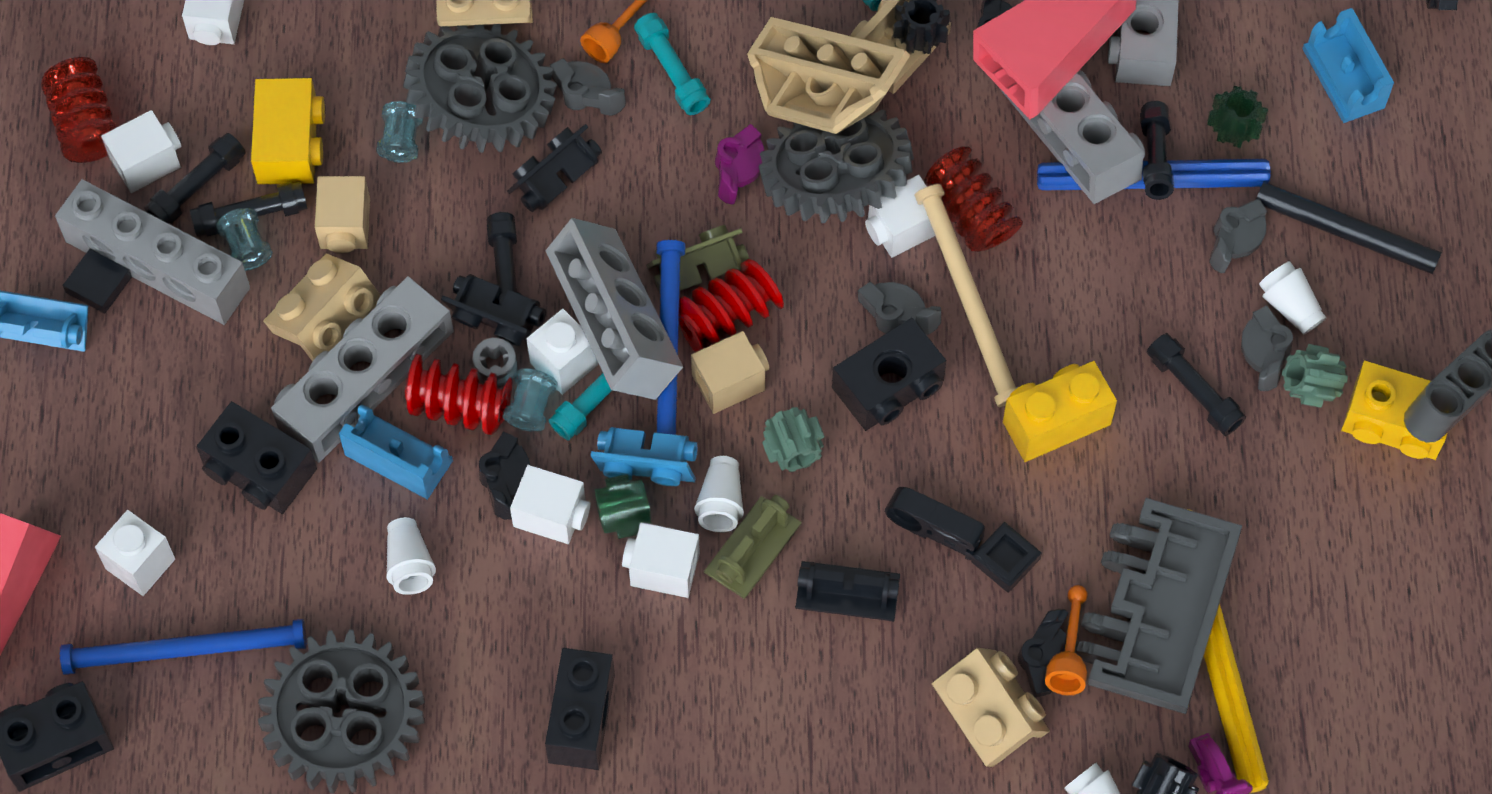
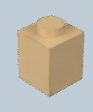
[315,176,370,253]
[691,331,769,414]

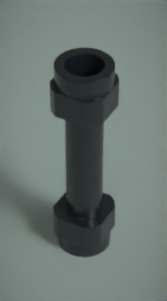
[1140,101,1174,200]
[144,133,246,223]
[190,181,308,237]
[486,212,522,306]
[1146,333,1246,436]

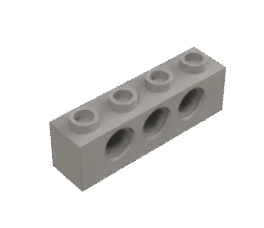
[1108,0,1179,86]
[999,70,1145,204]
[55,179,250,325]
[545,218,683,400]
[271,276,454,463]

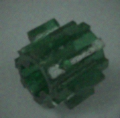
[1207,86,1268,148]
[594,474,652,539]

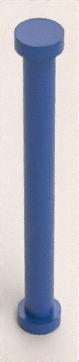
[656,240,686,435]
[60,619,307,675]

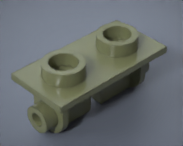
[646,225,749,293]
[704,495,802,599]

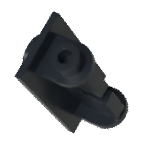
[507,124,602,212]
[441,274,546,346]
[795,561,900,622]

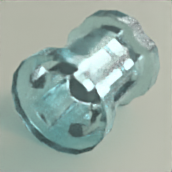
[376,101,423,163]
[216,208,273,271]
[503,368,558,432]

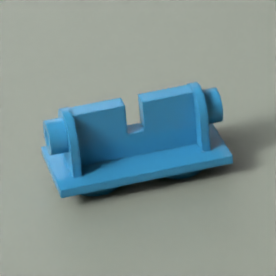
[0,290,89,352]
[591,427,698,486]

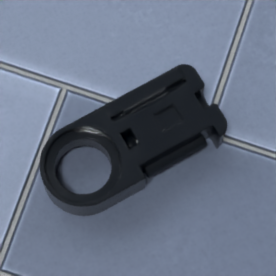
[885,487,985,560]

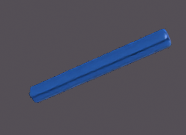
[1036,159,1271,190]

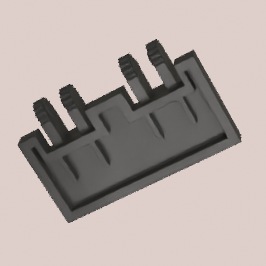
[1075,498,1242,714]

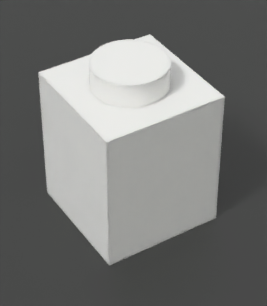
[182,0,244,45]
[101,110,182,193]
[865,175,935,258]
[526,309,598,395]
[510,465,591,544]
[95,510,175,596]
[622,522,700,598]

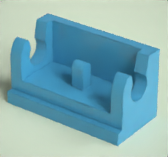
[1302,8,1394,123]
[339,405,453,500]

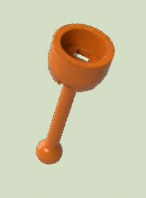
[580,0,647,63]
[1045,585,1088,695]

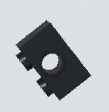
[832,317,947,431]
[545,648,615,770]

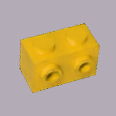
[251,78,325,184]
[1341,360,1447,460]
[1003,361,1117,462]

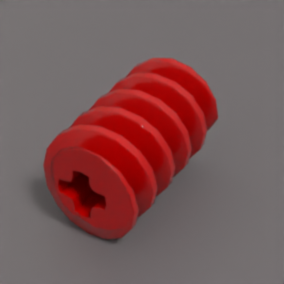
[679,259,784,352]
[405,354,513,435]

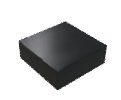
[63,249,132,314]
[971,522,1042,593]

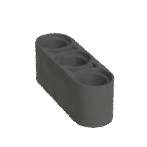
[1404,329,1492,443]

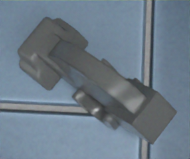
[550,58,626,116]
[1209,199,1267,273]
[858,281,941,335]
[1241,306,1293,392]

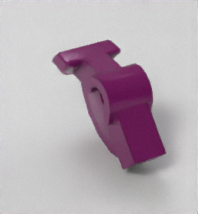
[715,124,765,204]
[1188,733,1253,794]

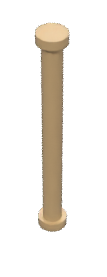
[914,184,1018,407]

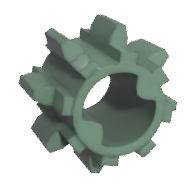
[1282,344,1348,408]
[762,407,825,472]

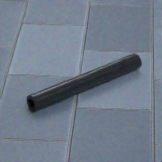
[1256,181,1442,274]

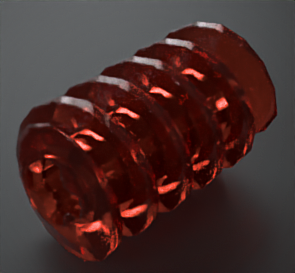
[41,57,116,163]
[924,146,1023,252]

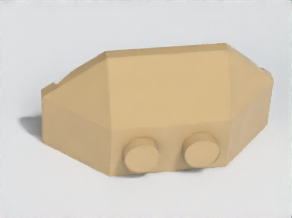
[747,17,910,134]

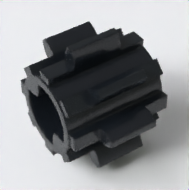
[893,0,950,54]
[1132,753,1199,794]

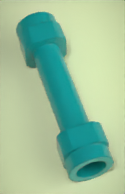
[634,13,710,115]
[549,373,612,440]

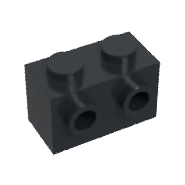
[196,401,317,514]
[0,681,114,792]

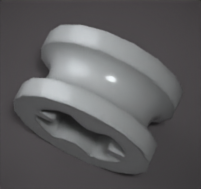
[472,338,517,387]

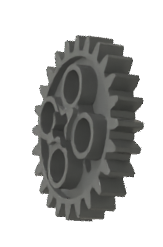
[403,24,557,153]
[759,109,914,223]
[258,629,425,794]

